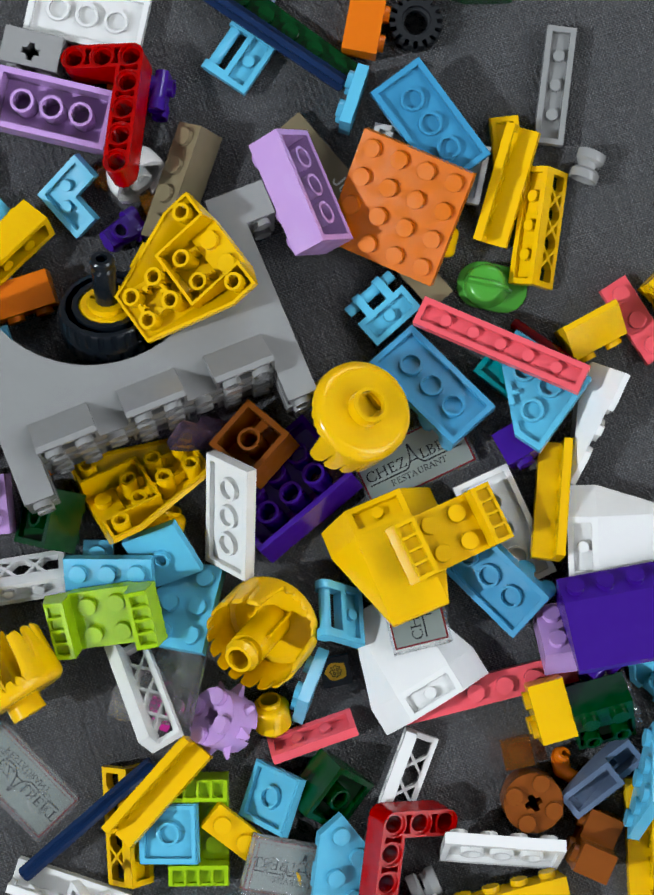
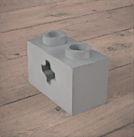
[0,24,69,78]

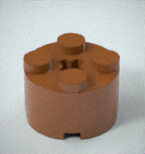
[500,766,564,834]

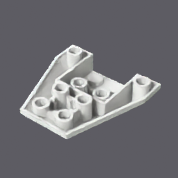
[567,485,654,577]
[358,604,488,735]

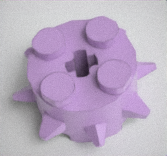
[188,681,258,760]

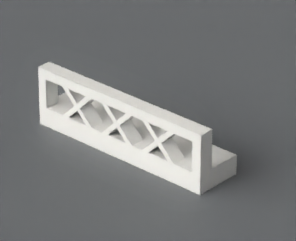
[0,550,66,606]
[104,643,184,753]
[364,726,439,840]
[5,855,133,895]

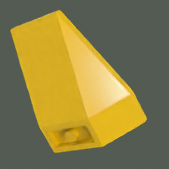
[114,192,258,344]
[71,434,206,545]
[321,487,449,627]

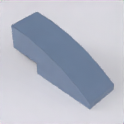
[562,738,641,820]

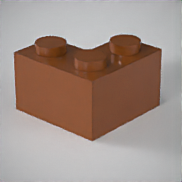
[564,806,624,885]

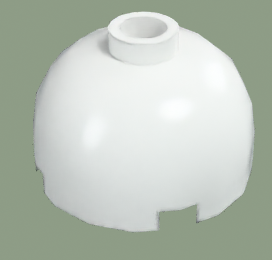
[106,145,165,204]

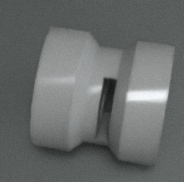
[568,146,607,186]
[405,865,444,895]

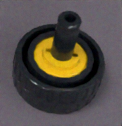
[58,251,158,365]

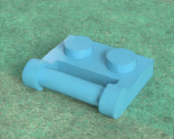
[201,21,276,96]
[315,579,365,649]

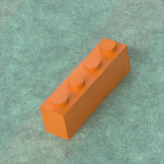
[341,0,392,61]
[0,268,60,326]

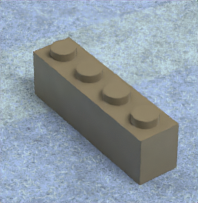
[141,121,222,238]

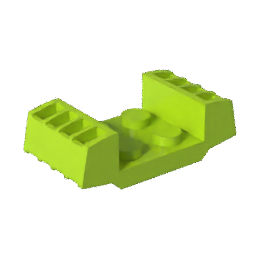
[43,581,168,660]
[168,771,230,887]

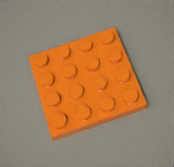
[338,127,477,286]

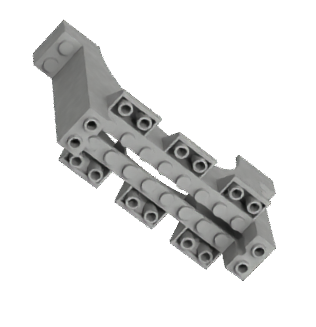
[0,179,316,516]

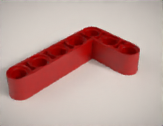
[60,43,152,188]
[359,800,458,895]

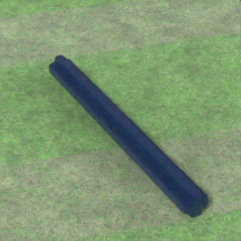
[202,0,347,92]
[19,757,157,881]

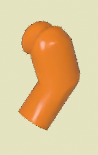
[550,746,578,783]

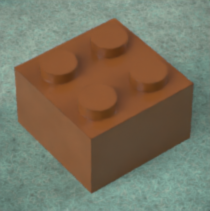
[208,399,300,490]

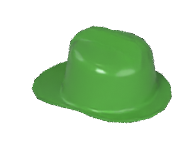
[457,261,527,313]

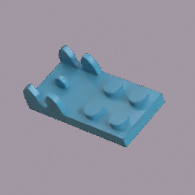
[370,57,491,170]
[369,325,496,451]
[446,544,556,638]

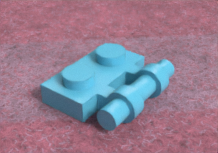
[344,270,420,347]

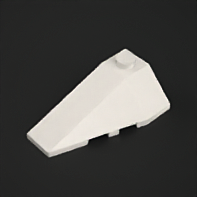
[570,362,630,485]

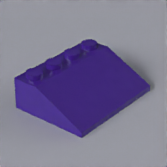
[255,414,363,563]
[556,561,654,675]

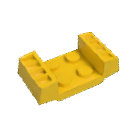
[385,481,514,586]

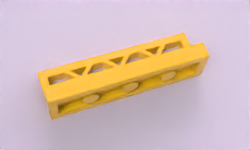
[473,122,541,249]
[508,166,568,290]
[530,437,573,562]
[101,736,213,848]
[101,763,155,889]
[623,776,654,895]

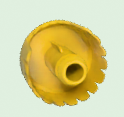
[310,361,410,473]
[206,576,319,690]
[0,623,63,724]

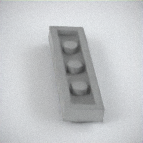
[534,24,577,148]

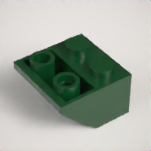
[565,672,637,750]

